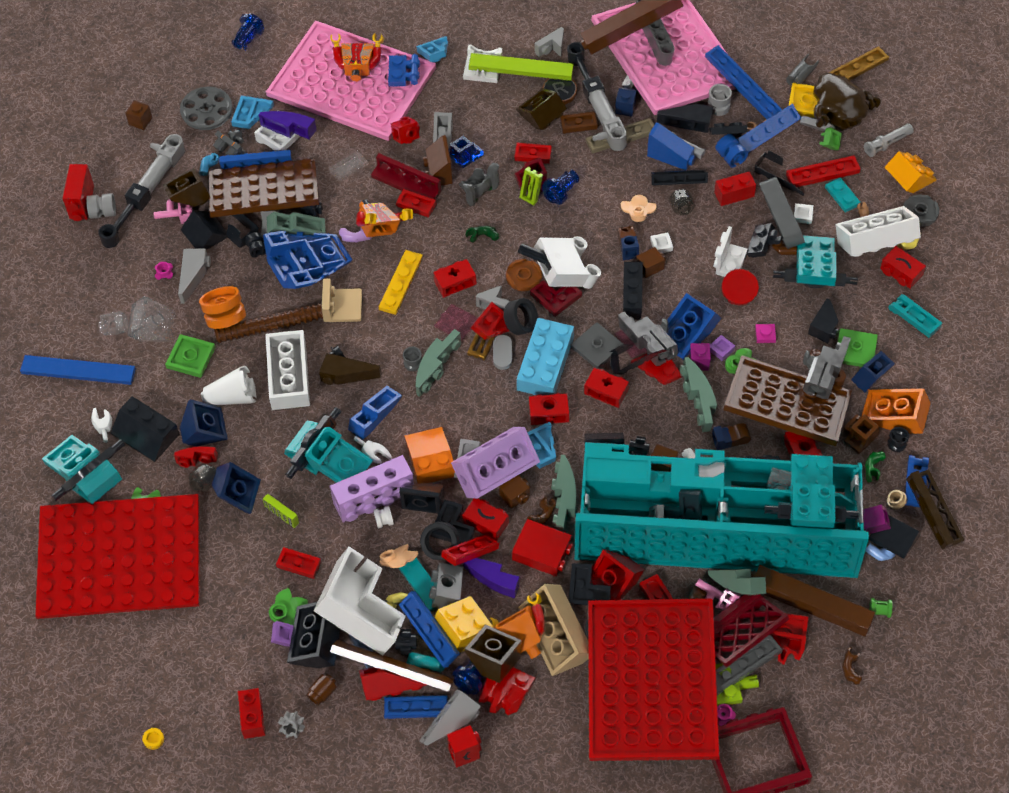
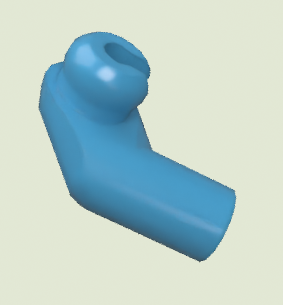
[199,153,219,176]

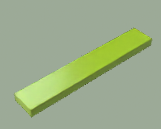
[469,53,573,81]

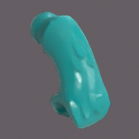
[407,652,445,672]

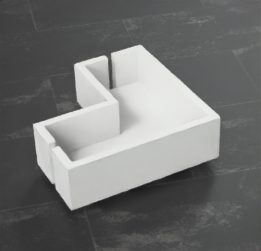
[314,547,406,656]

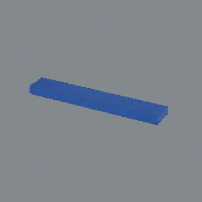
[705,45,782,120]
[20,355,136,385]

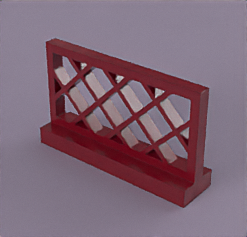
[714,594,789,668]

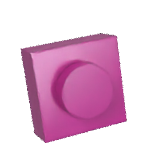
[755,324,776,343]

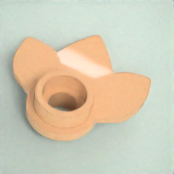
[621,195,657,222]
[380,544,418,568]

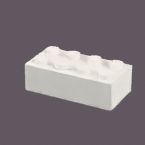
[836,206,921,257]
[266,330,310,410]

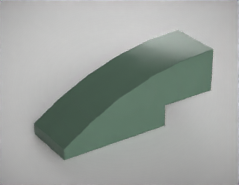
[267,212,325,235]
[708,569,766,595]

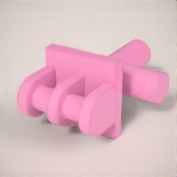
[154,200,193,224]
[695,578,740,610]

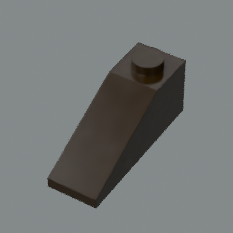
[319,353,382,385]

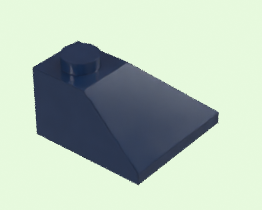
[180,399,228,447]
[212,462,261,514]

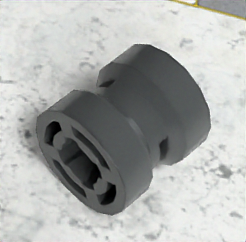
[403,346,422,371]

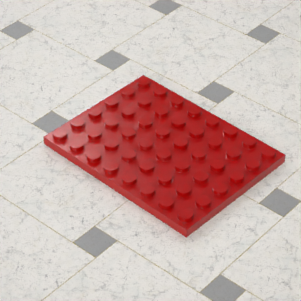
[35,494,200,619]
[588,598,719,761]

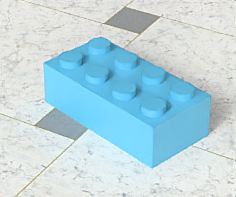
[517,318,574,395]

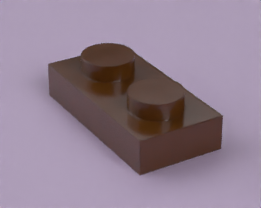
[560,111,598,134]

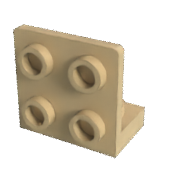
[322,279,362,322]

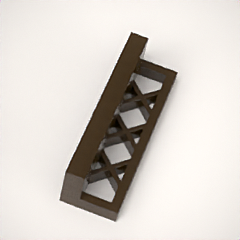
[906,469,965,550]

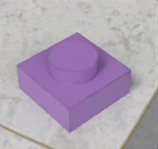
[710,335,735,361]
[271,621,294,646]

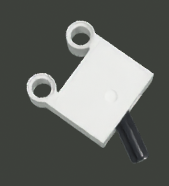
[518,236,601,289]

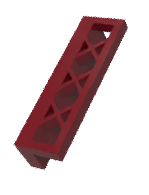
[371,153,441,200]

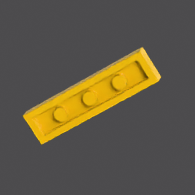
[378,250,423,315]

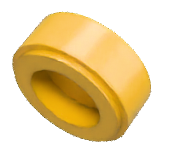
[142,728,164,750]

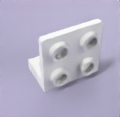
[713,226,748,277]

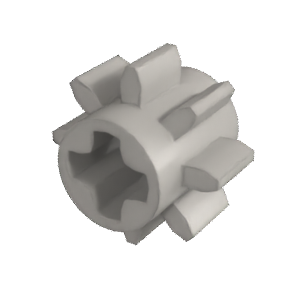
[278,711,305,738]

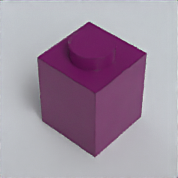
[689,343,711,371]
[863,505,891,534]

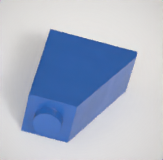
[647,122,696,170]

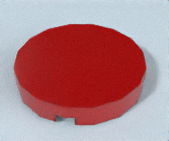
[721,269,759,306]

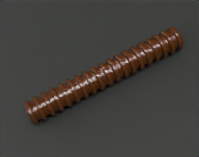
[214,303,323,343]

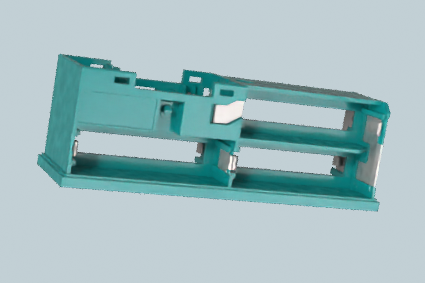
[574,442,869,578]

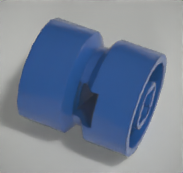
[715,134,748,168]

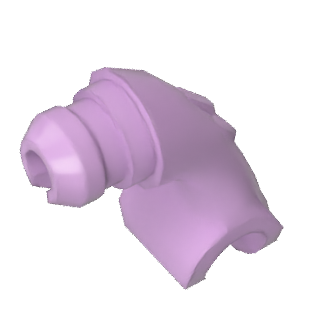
[339,228,372,242]

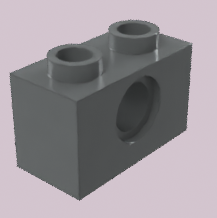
[429,562,463,608]

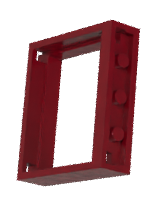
[712,707,812,793]

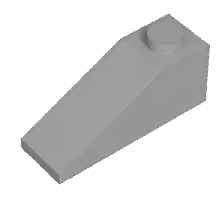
[178,249,211,304]
[420,689,481,746]

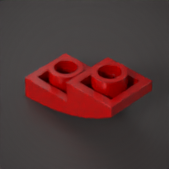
[174,447,218,468]

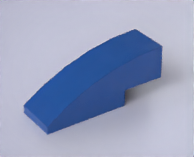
[348,386,402,439]

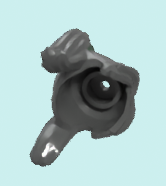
[459,162,500,206]

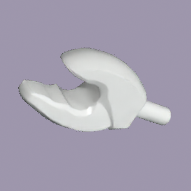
[91,408,112,443]
[354,436,392,464]

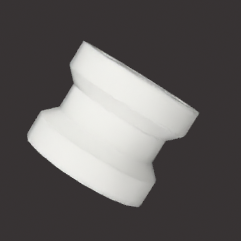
[373,506,394,529]

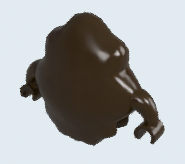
[813,73,881,130]

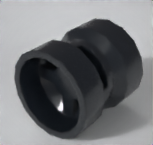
[245,232,266,258]
[887,427,909,452]

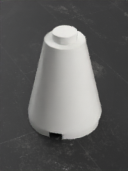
[201,366,257,405]

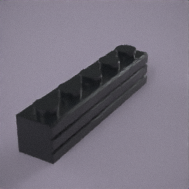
[651,170,708,186]

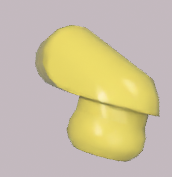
[386,592,408,608]

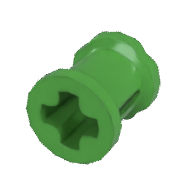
[869,598,892,618]

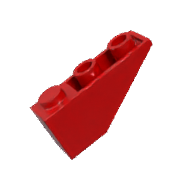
[359,667,427,701]

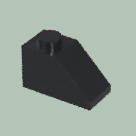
[808,298,839,344]

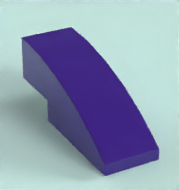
[259,111,317,140]
[463,558,520,598]

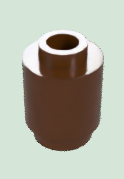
[306,674,337,706]

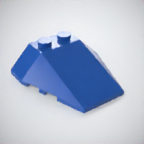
[263,231,352,289]

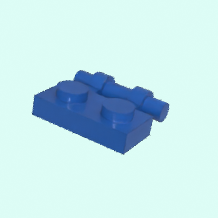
[388,54,420,87]

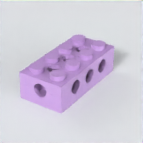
[451,427,540,498]
[330,455,414,522]

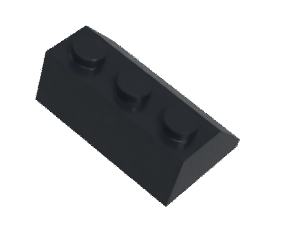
[111,396,180,462]
[287,602,340,669]

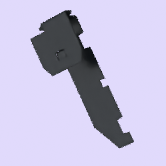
[754,150,804,196]
[226,214,259,248]
[609,344,667,375]

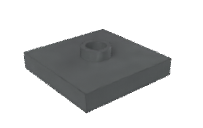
[571,322,623,369]

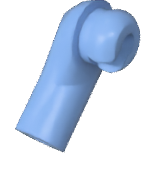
[865,543,895,561]

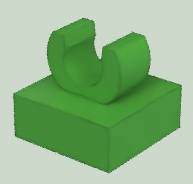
[819,128,842,150]

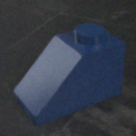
[615,87,638,117]
[851,351,895,393]

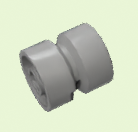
[708,84,732,116]
[86,193,116,219]

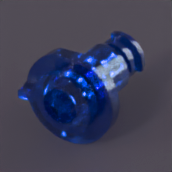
[231,13,265,50]
[542,169,579,205]
[452,661,484,695]

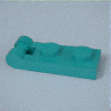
[888,294,942,338]

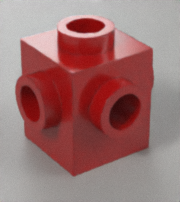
[390,117,420,144]

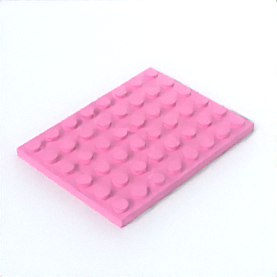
[591,0,736,115]
[266,20,436,141]

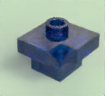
[448,136,484,168]

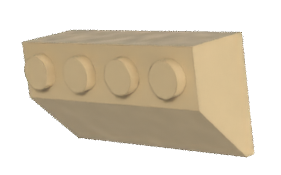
[519,584,589,676]

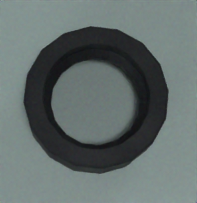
[504,298,538,335]
[420,521,460,560]

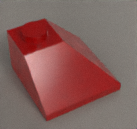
[592,549,645,600]

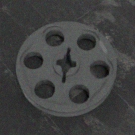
[180,87,232,130]

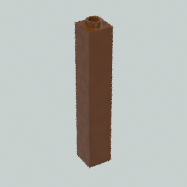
[580,0,683,55]
[751,565,875,637]

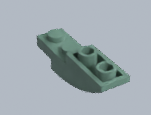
[416,329,461,397]
[680,357,717,432]
[551,455,576,532]

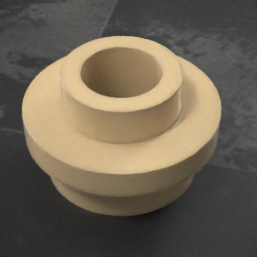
[887,490,907,509]

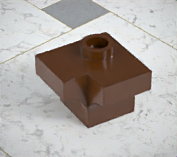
[844,414,879,454]

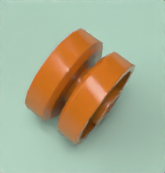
[199,286,246,329]

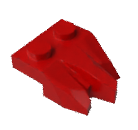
[769,613,808,665]
[478,667,535,715]

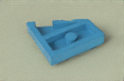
[416,36,448,62]
[231,96,274,129]
[527,422,556,469]

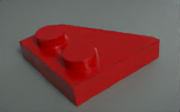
[470,302,509,340]
[631,354,682,385]

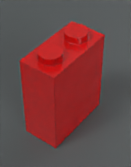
[62,164,94,221]
[512,519,574,577]

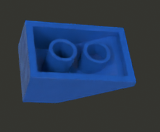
[667,293,721,360]

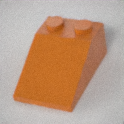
[861,389,931,434]
[405,427,455,484]

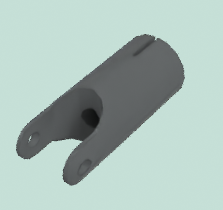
[786,54,819,85]

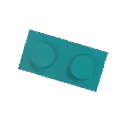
[825,177,861,213]

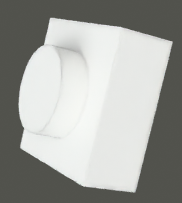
[794,203,814,224]
[650,233,673,253]

